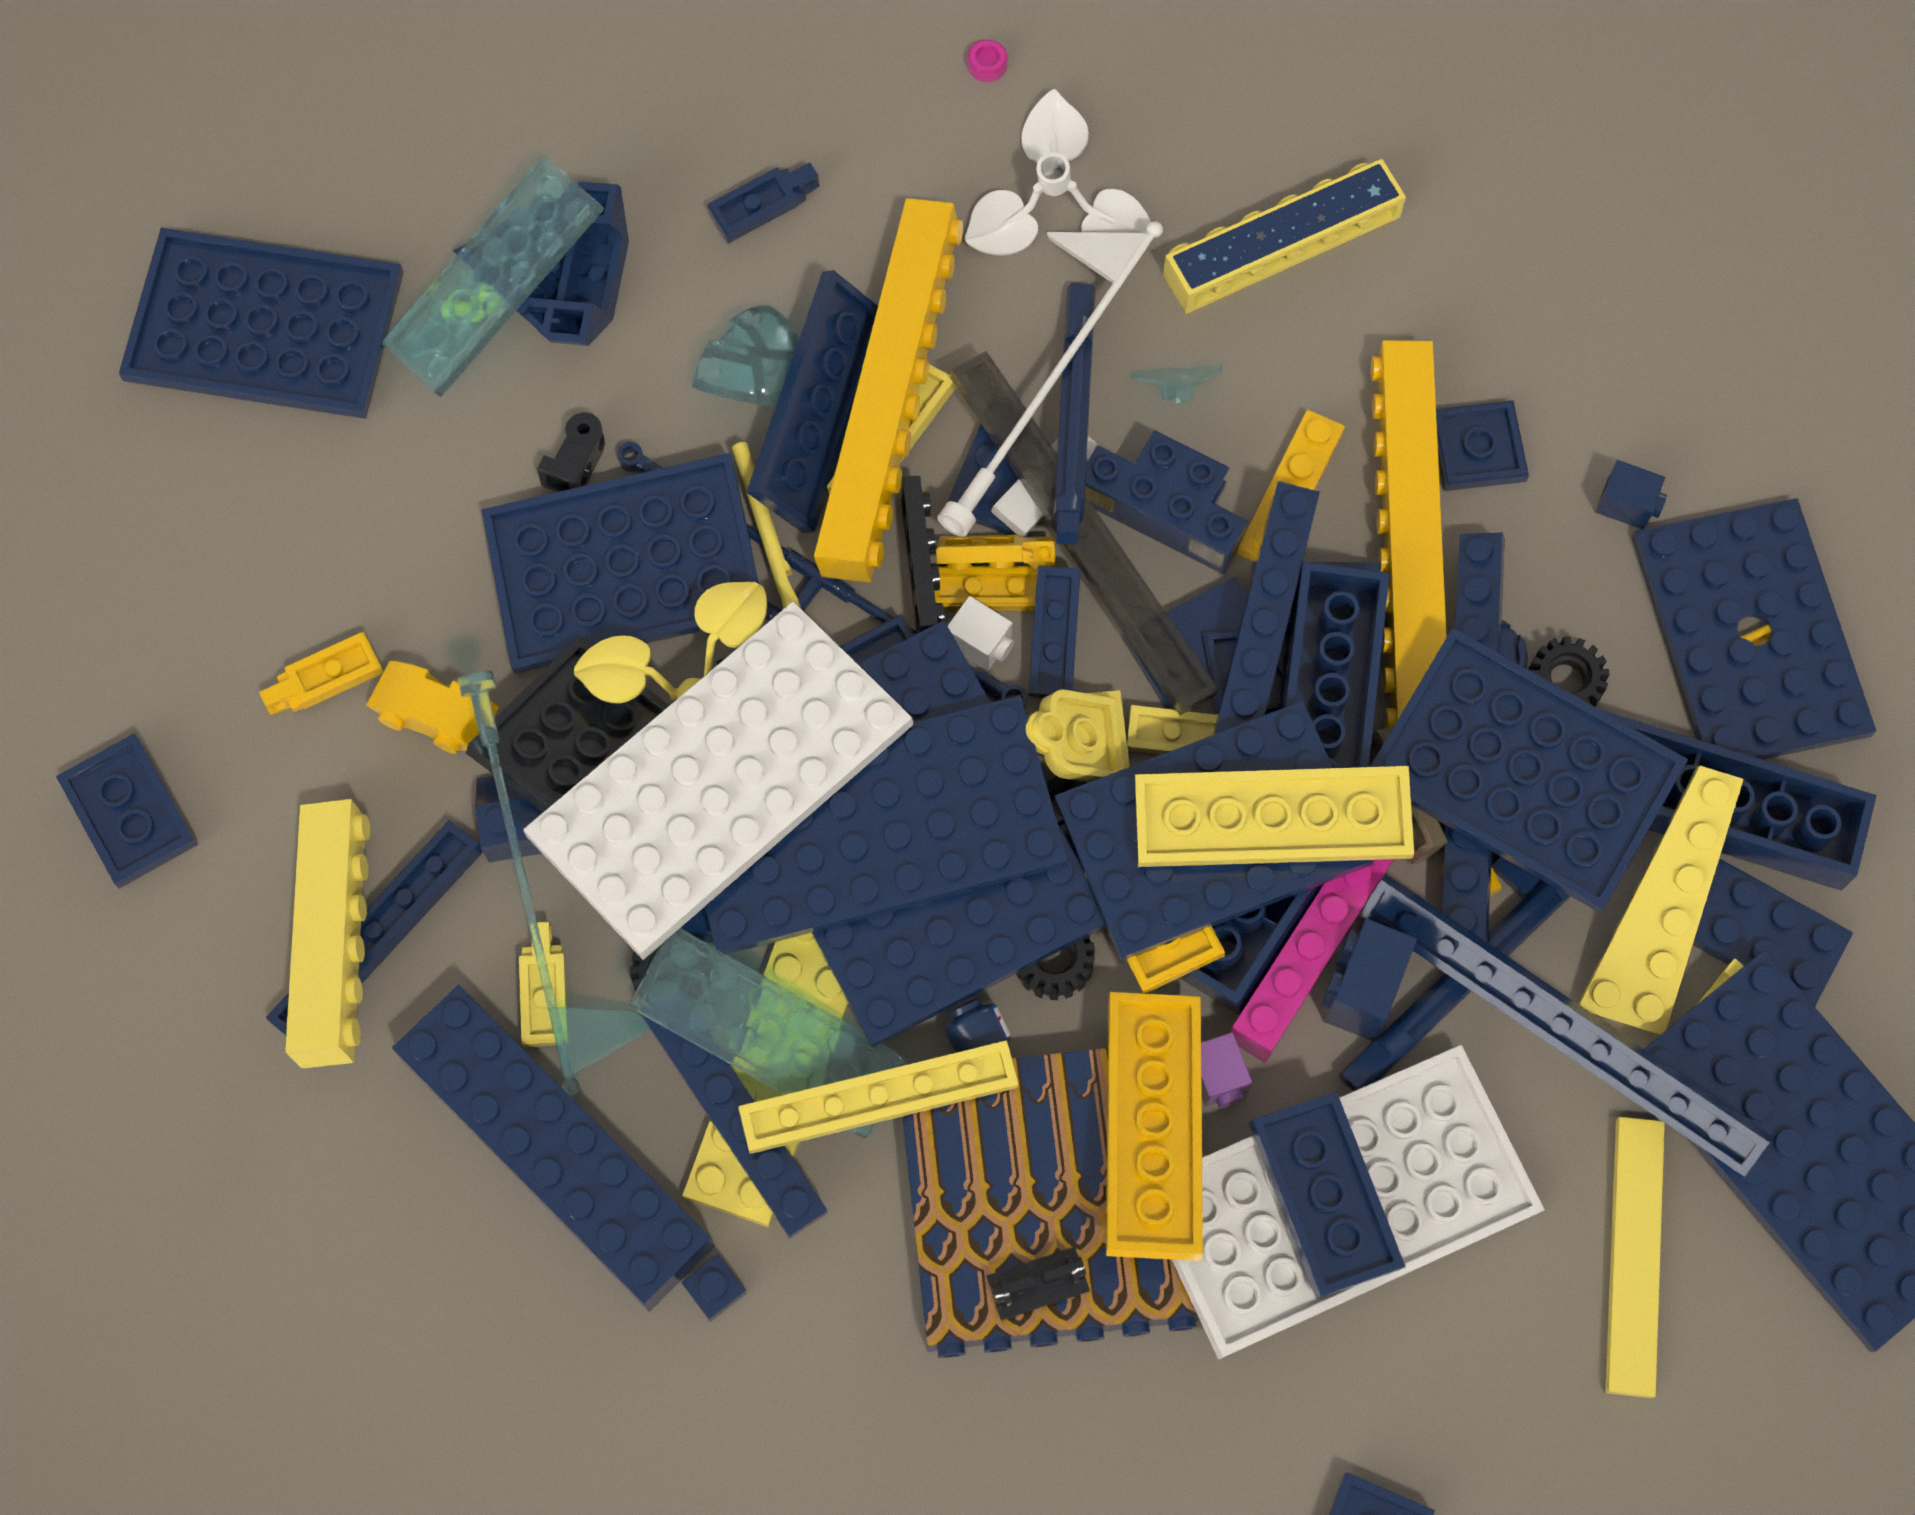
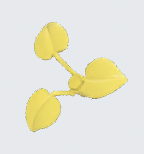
[574,582,767,703]

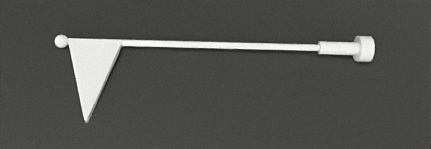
[937,221,1163,537]

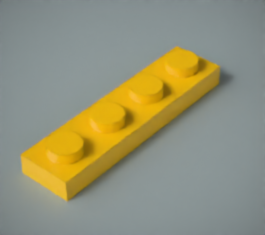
[1237,409,1345,562]

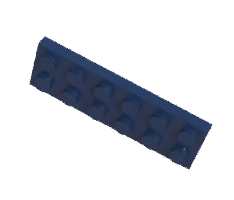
[746,270,878,533]

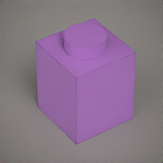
[1201,1032,1252,1108]

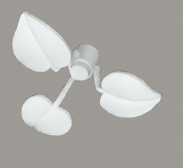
[964,89,1151,256]

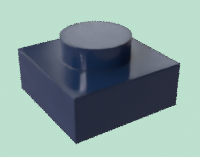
[681,1254,747,1322]

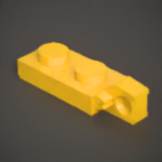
[936,534,1055,569]
[259,632,383,715]

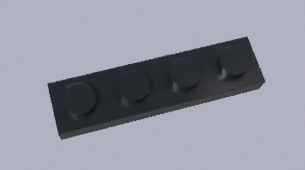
[900,476,945,634]

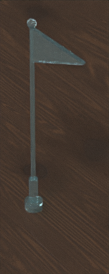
[457,670,650,1096]

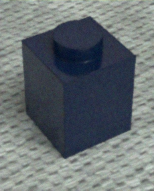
[1595,460,1667,530]

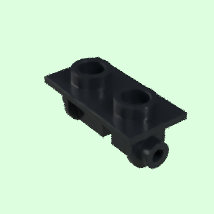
[986,1247,1090,1321]

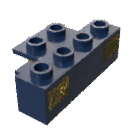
[1084,430,1248,575]

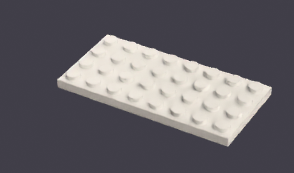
[523,602,913,960]
[1172,1045,1545,1360]

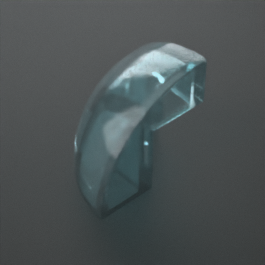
[692,305,799,406]

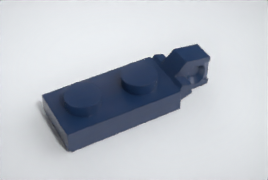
[707,162,820,243]

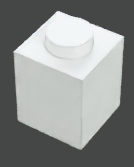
[948,596,1015,671]

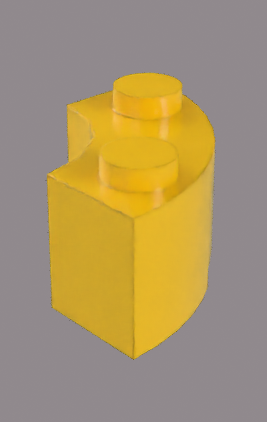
[366,661,499,754]

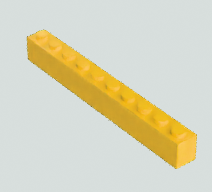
[814,198,963,583]
[1370,340,1447,729]

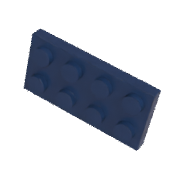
[1693,858,1853,1006]
[1249,1092,1406,1300]

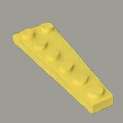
[1578,766,1743,1034]

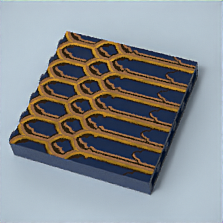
[902,1048,1200,1358]

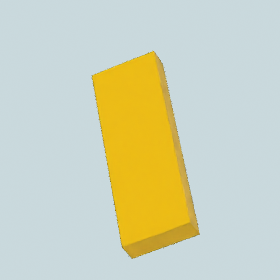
[934,566,1058,612]

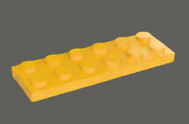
[1106,992,1203,1261]

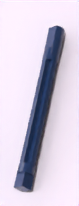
[1053,283,1096,545]
[1339,881,1571,1092]

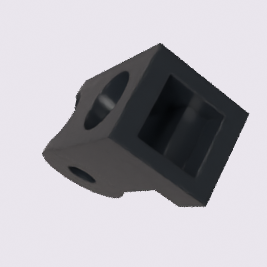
[537,412,605,492]

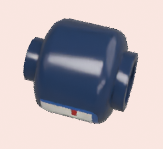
[944,997,1011,1053]

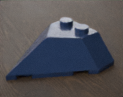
[453,181,629,346]

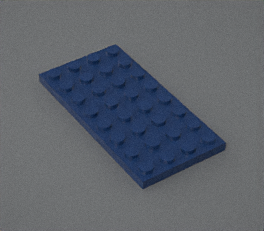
[705,695,1068,957]
[1644,950,1915,1352]

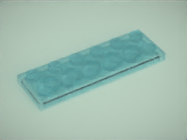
[382,155,605,397]
[628,928,907,1139]

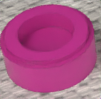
[968,40,1008,82]

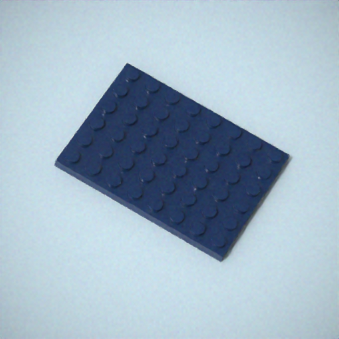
[812,620,1107,1048]

